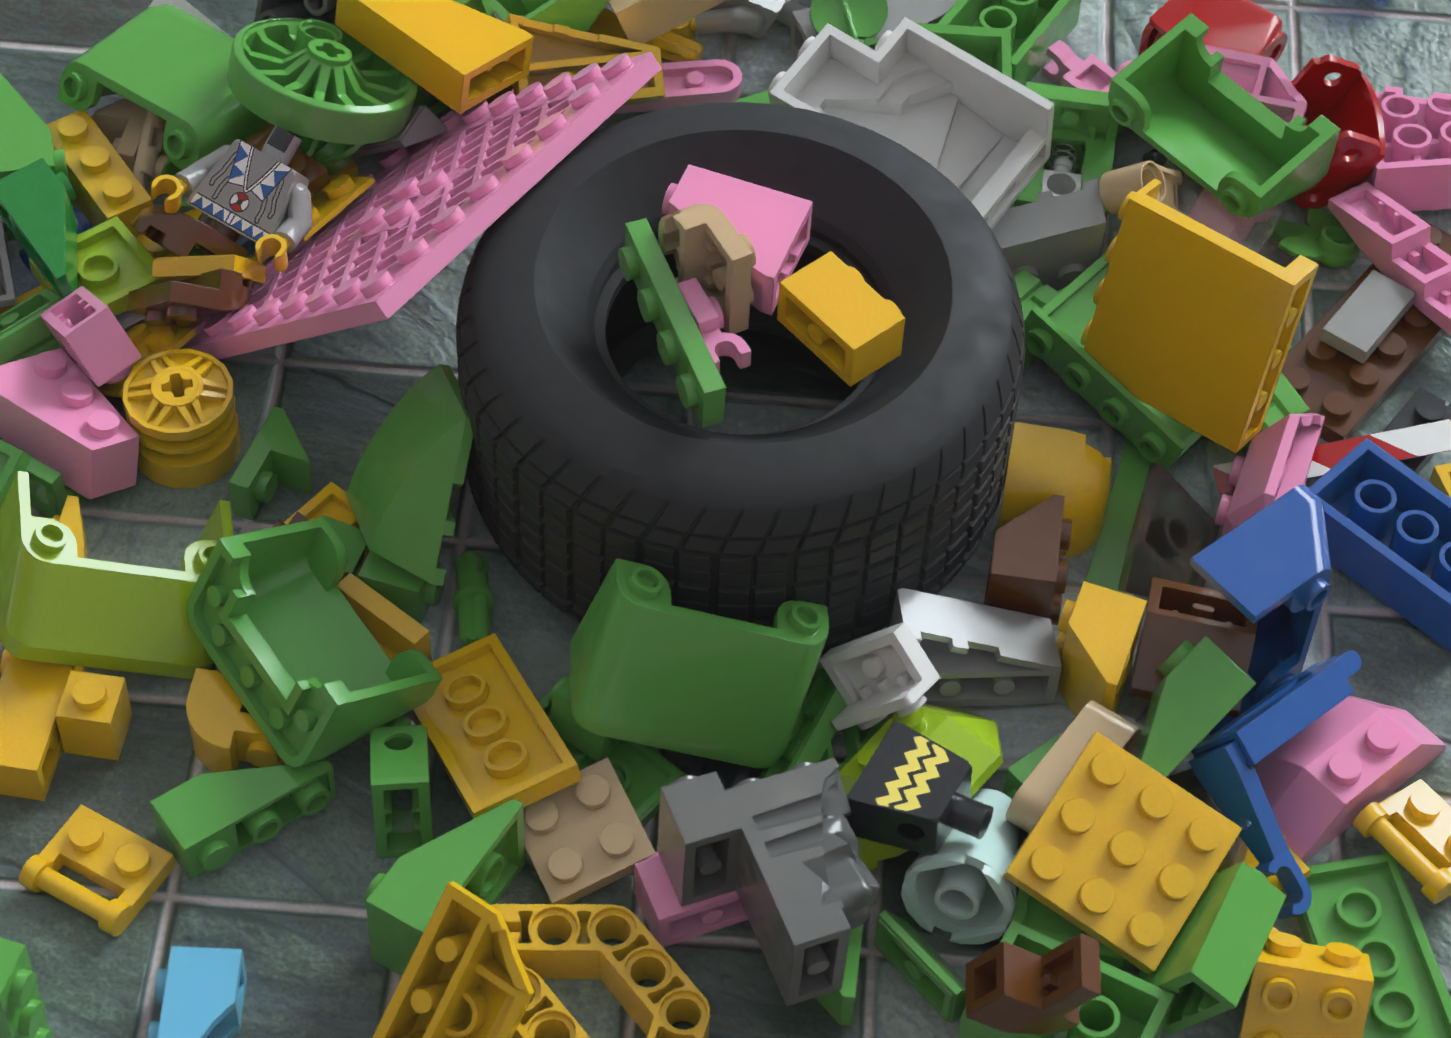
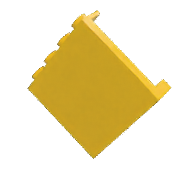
[1080,179,1319,453]

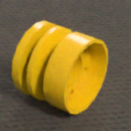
[123,349,241,489]

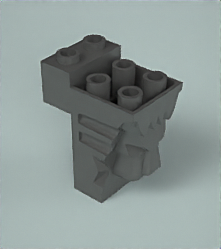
[657,758,880,1006]

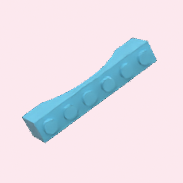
[147,946,247,1038]

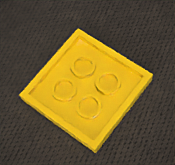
[1003,731,1242,975]

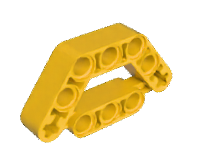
[491,904,710,1038]

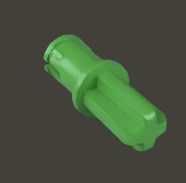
[452,552,495,647]

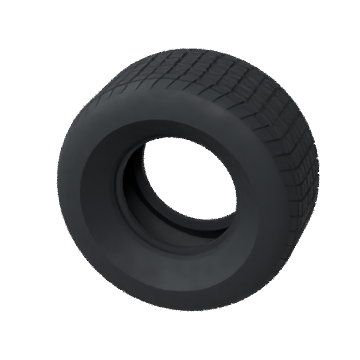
[456,102,1026,657]

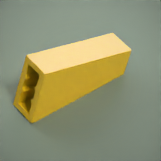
[335,0,534,114]

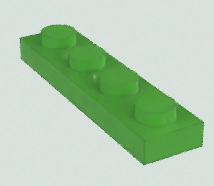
[618,218,726,428]

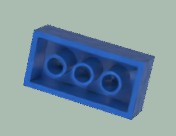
[1309,438,1451,652]

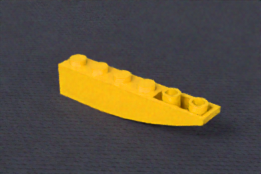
[0,495,89,802]

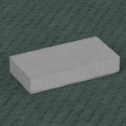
[1320,270,1416,364]

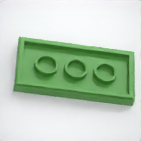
[1297,853,1451,1038]

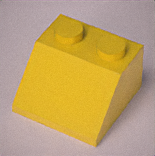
[1056,581,1147,717]

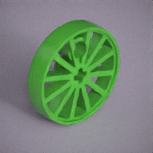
[228,18,418,144]

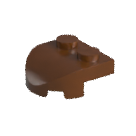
[130,206,249,258]
[127,268,251,326]

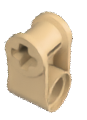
[1099,161,1184,215]

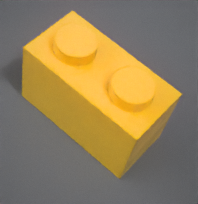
[777,251,905,387]

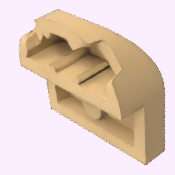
[658,204,756,334]

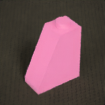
[662,164,813,315]

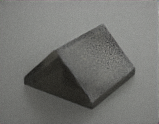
[1118,462,1220,597]

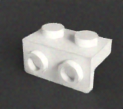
[819,621,940,731]

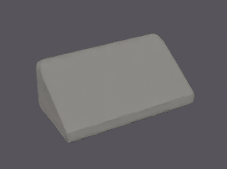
[351,105,448,159]

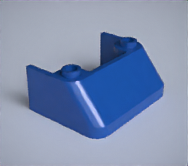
[1189,485,1332,736]

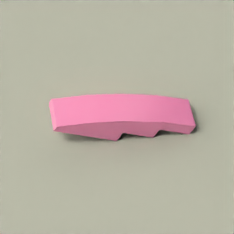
[1328,182,1451,335]

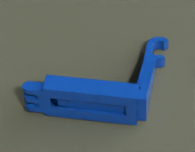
[1188,650,1362,920]

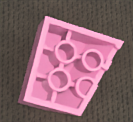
[1357,86,1451,212]

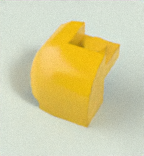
[997,422,1113,559]

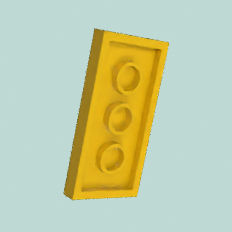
[411,633,582,819]

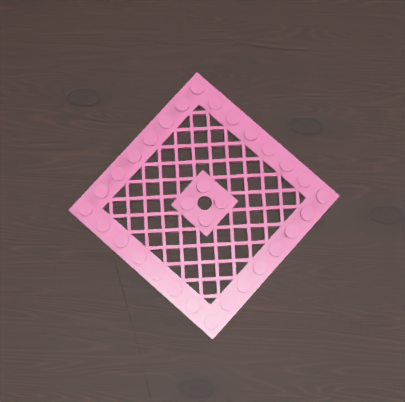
[180,51,662,360]

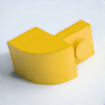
[186,668,287,772]

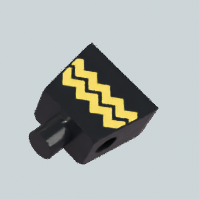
[847,721,993,856]

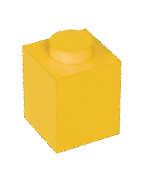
[55,670,133,761]

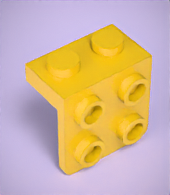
[1238,932,1374,1038]

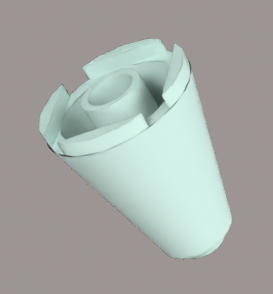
[901,789,1019,944]

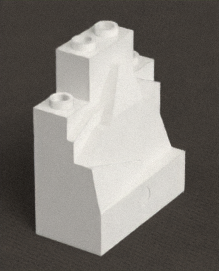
[768,17,1055,230]

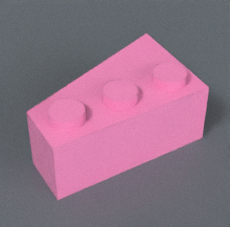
[0,348,140,500]

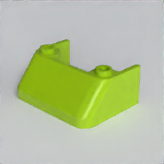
[0,471,234,679]

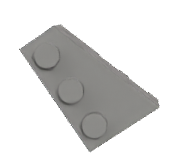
[992,178,1106,290]
[890,588,1062,707]

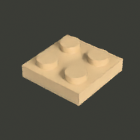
[523,757,656,904]

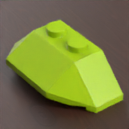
[839,704,1003,871]

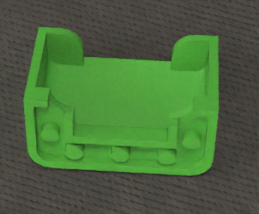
[57,4,269,170]
[1108,13,1340,218]
[187,517,443,768]
[570,558,829,769]

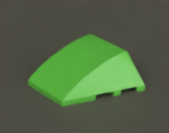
[346,364,473,586]

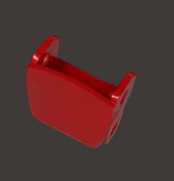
[1138,0,1288,62]
[1291,55,1385,209]

